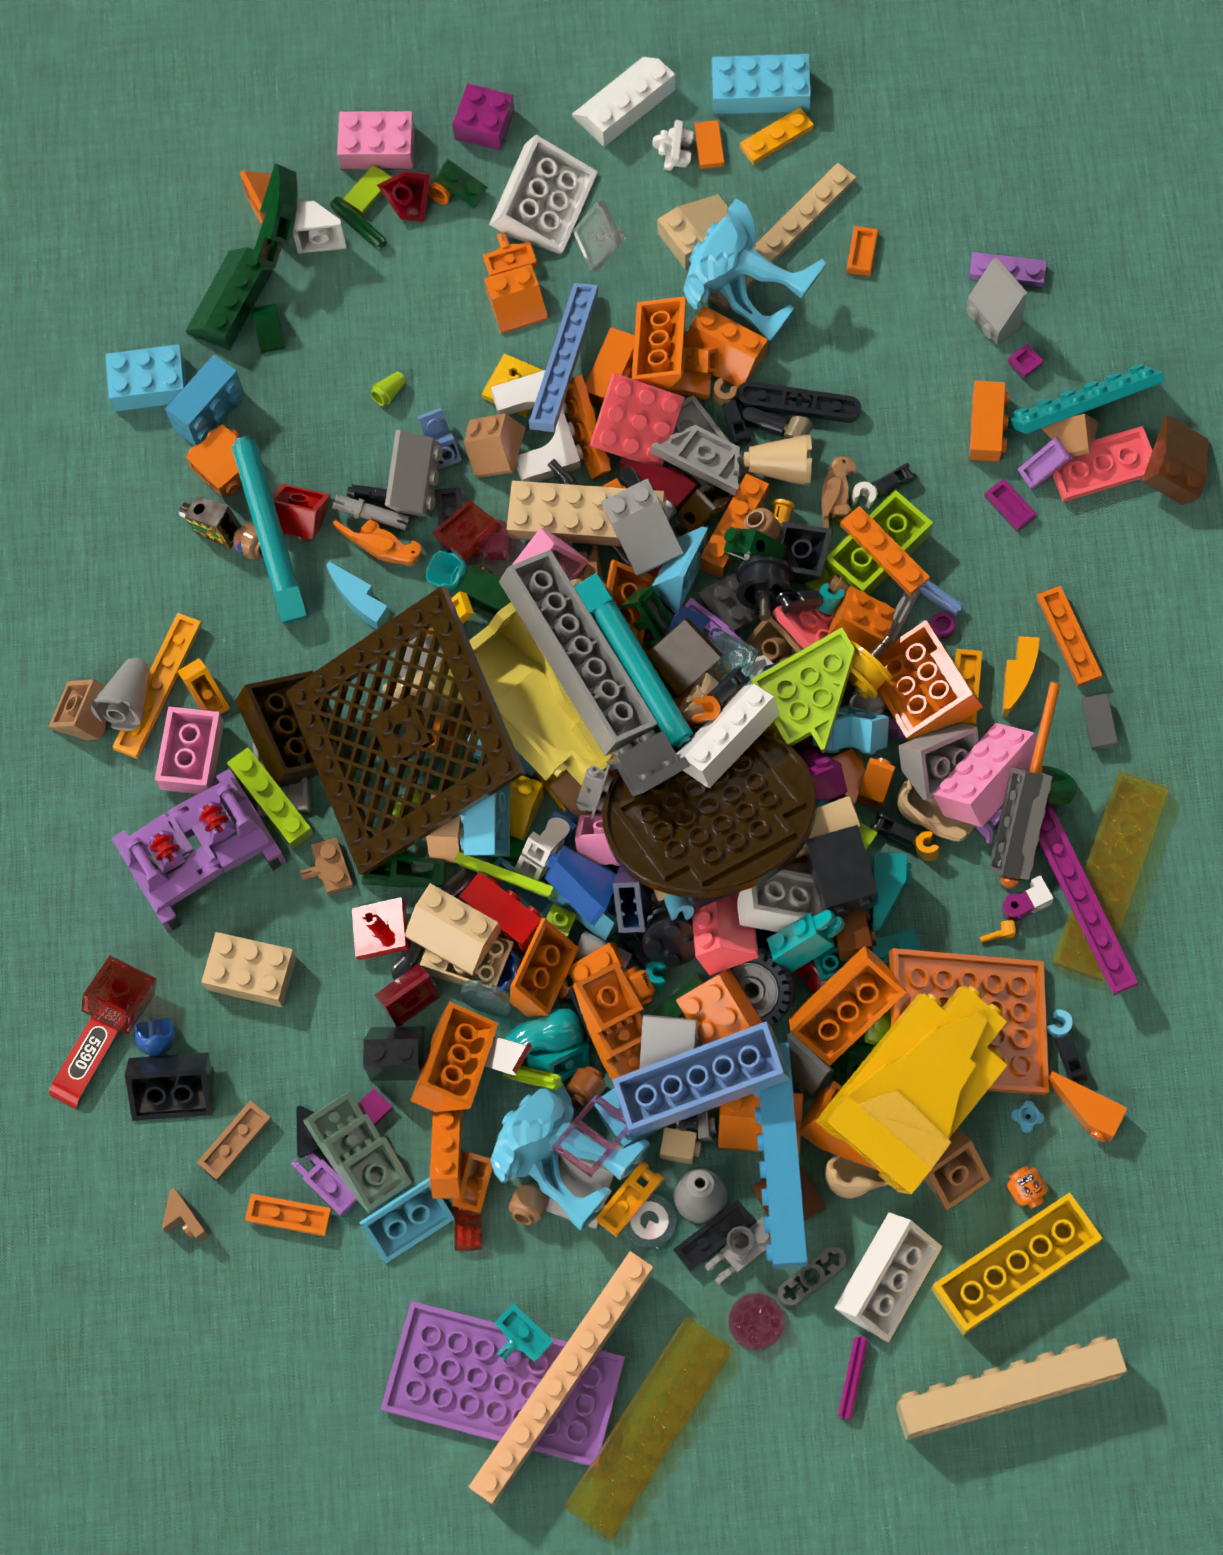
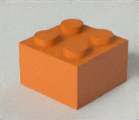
[828,586,896,653]

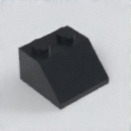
[778,522,833,584]

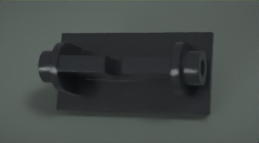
[347,484,397,513]

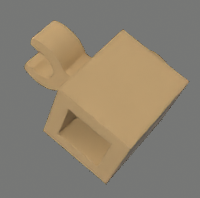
[660,1122,701,1165]

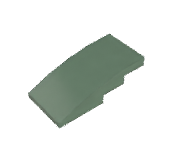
[303,1091,412,1212]

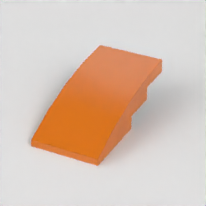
[573,962,643,1084]

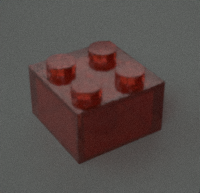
[81,955,157,1034]

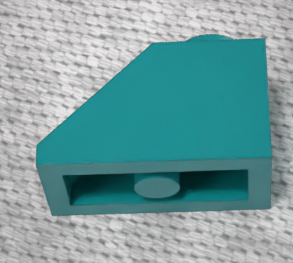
[527,1041,590,1082]

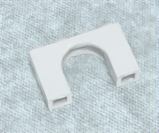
[491,370,584,482]

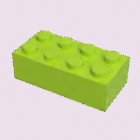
[824,490,933,595]

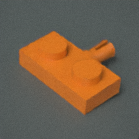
[483,232,537,277]

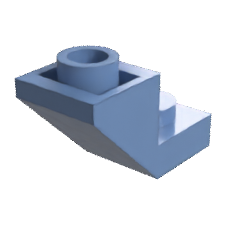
[417,408,462,470]

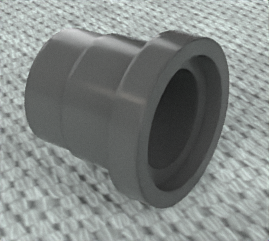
[727,1226,755,1255]

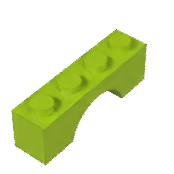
[227,747,313,850]

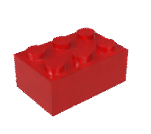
[459,872,542,957]

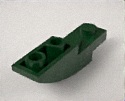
[251,164,298,268]

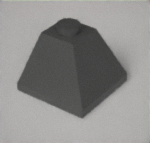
[787,1032,837,1096]

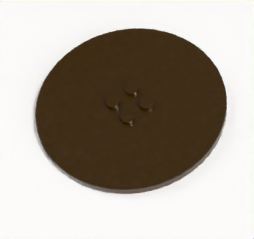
[602,724,817,898]

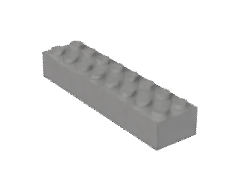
[499,549,658,756]

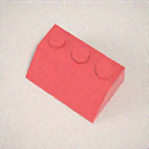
[692,892,759,975]

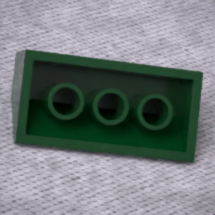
[185,247,273,351]

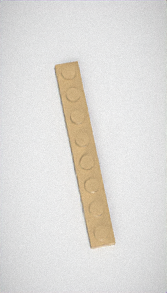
[709,163,856,311]

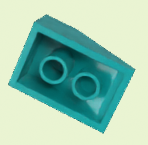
[871,853,912,939]

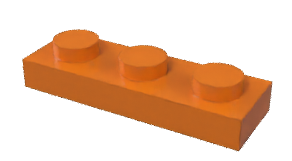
[245,1194,332,1237]

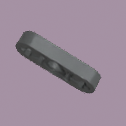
[778,1247,846,1307]

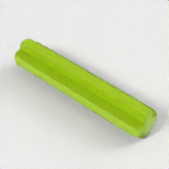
[502,1066,563,1091]

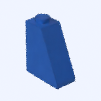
[545,845,616,926]

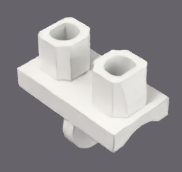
[652,120,693,171]

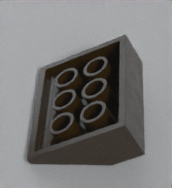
[235,671,351,787]

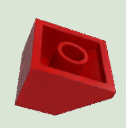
[272,484,330,540]

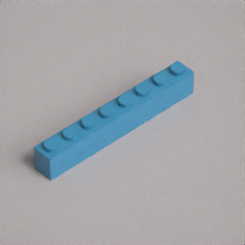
[753,1043,807,1269]

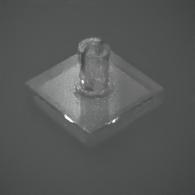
[573,201,626,271]

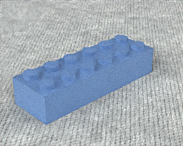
[612,1022,790,1137]

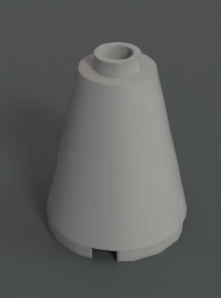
[91,658,150,731]
[673,1168,728,1223]

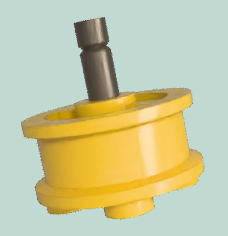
[847,635,893,700]

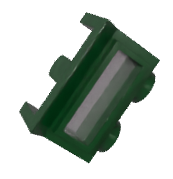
[620,586,674,649]

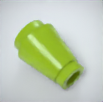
[370,371,407,406]

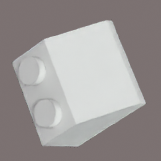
[293,200,347,254]

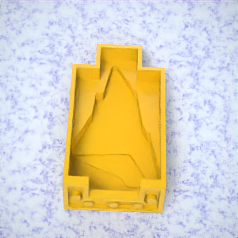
[815,986,1007,1194]

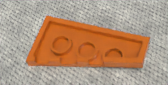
[564,375,611,480]

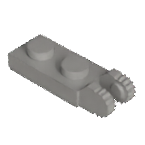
[704,1217,771,1285]

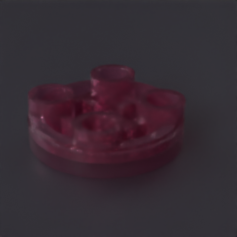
[728,1293,784,1350]

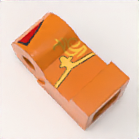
[682,347,718,373]

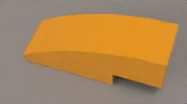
[1002,636,1040,718]

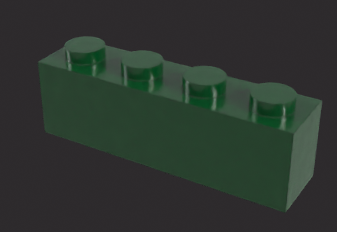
[458,565,511,616]

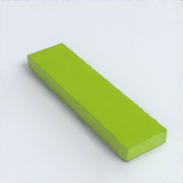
[455,852,559,901]

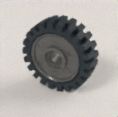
[716,947,796,1025]

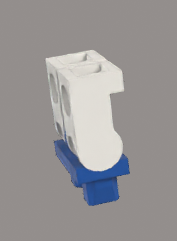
[514,810,578,881]

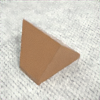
[1041,414,1099,457]

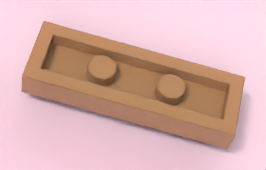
[196,1100,272,1181]

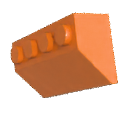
[632,296,687,391]
[789,946,907,1066]
[411,1002,498,1112]

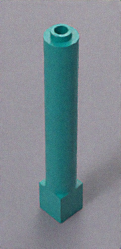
[231,436,308,624]
[575,573,694,749]

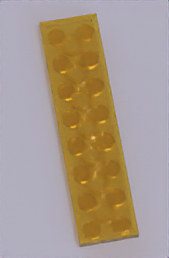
[1051,771,1169,982]
[563,1316,733,1540]

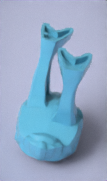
[683,199,827,344]
[490,1084,650,1231]

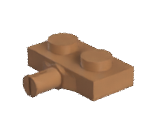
[300,837,353,895]

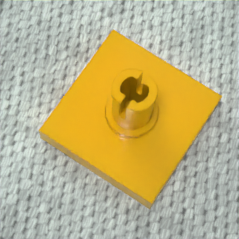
[482,354,544,418]

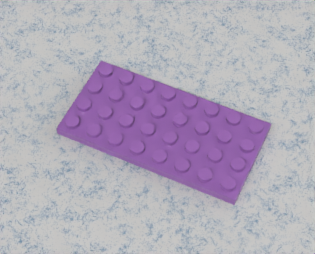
[380,1301,625,1468]

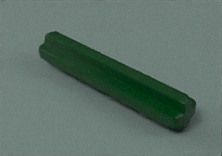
[330,196,387,250]

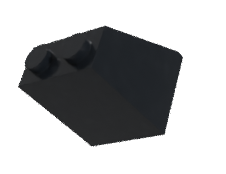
[806,825,878,917]
[363,1027,425,1081]

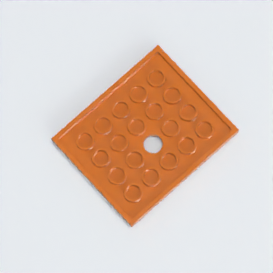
[889,948,1049,1095]

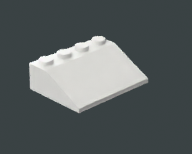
[489,135,598,254]

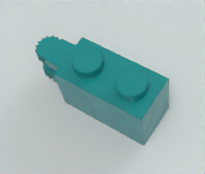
[767,909,845,972]

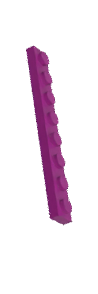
[1039,802,1138,996]

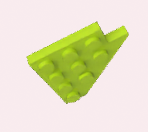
[750,627,856,753]

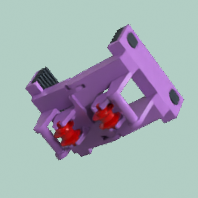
[111,769,286,933]

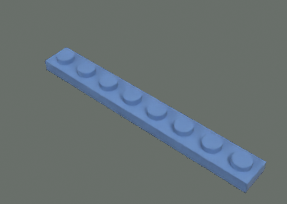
[529,283,599,432]

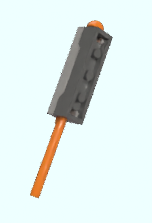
[988,682,1061,888]

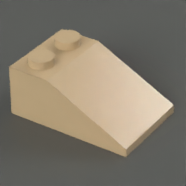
[657,194,729,269]

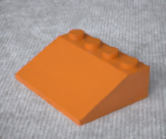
[878,620,983,740]

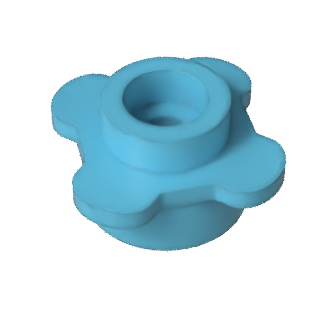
[1011,1101,1044,1133]

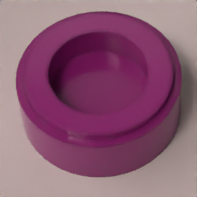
[930,612,956,639]

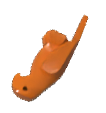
[333,519,422,566]

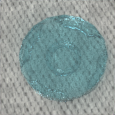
[459,980,512,1016]

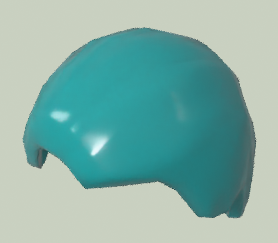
[426,550,468,591]

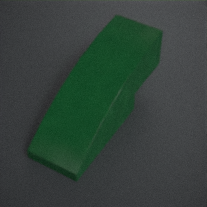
[361,854,445,888]

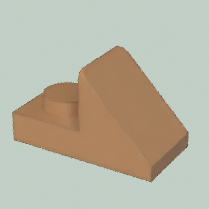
[162,1188,209,1242]

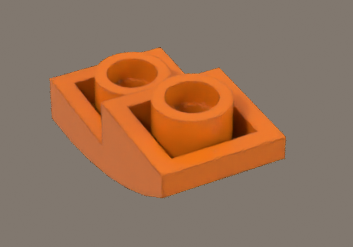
[668,370,711,400]

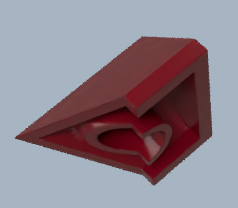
[377,171,430,222]

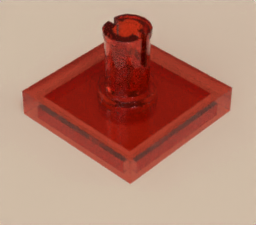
[432,500,502,562]

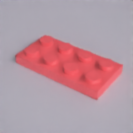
[1052,426,1152,502]

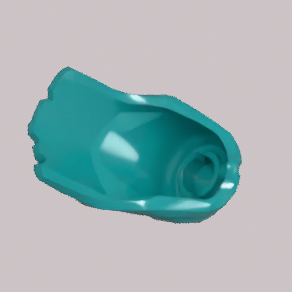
[502,1008,584,1055]

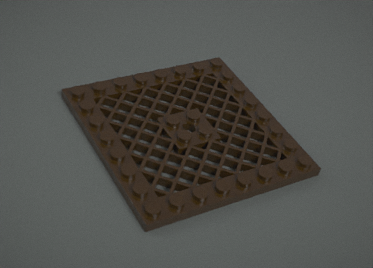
[286,586,526,875]

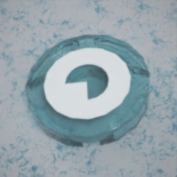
[624,1194,677,1249]

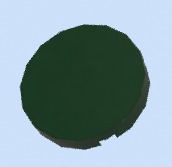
[1042,766,1078,805]

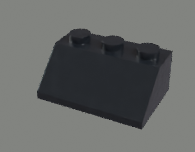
[125,1052,213,1121]

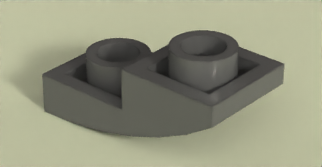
[1081,693,1118,750]

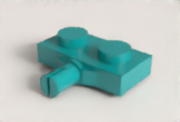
[494,1303,554,1363]

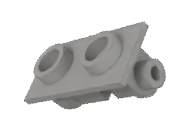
[576,764,612,820]

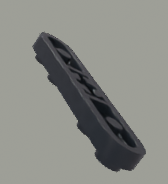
[737,381,861,423]

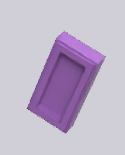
[1017,438,1072,490]

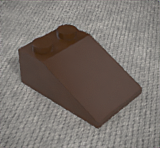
[1142,415,1208,505]

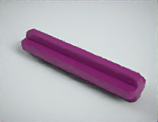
[838,1336,869,1420]

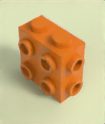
[186,424,242,499]

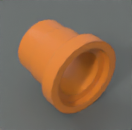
[428,182,452,205]

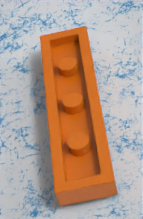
[840,506,930,596]
[1036,586,1102,688]

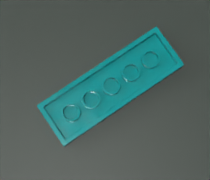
[1008,364,1165,434]

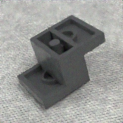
[607,730,690,796]

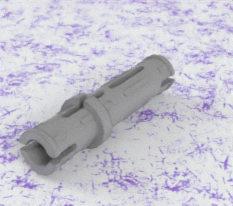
[332,493,410,531]

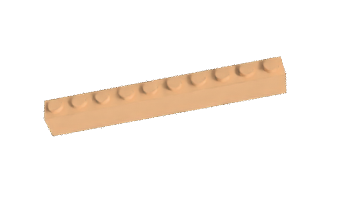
[469,1251,654,1506]

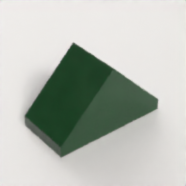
[253,303,285,353]

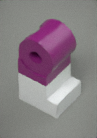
[1002,875,1053,922]

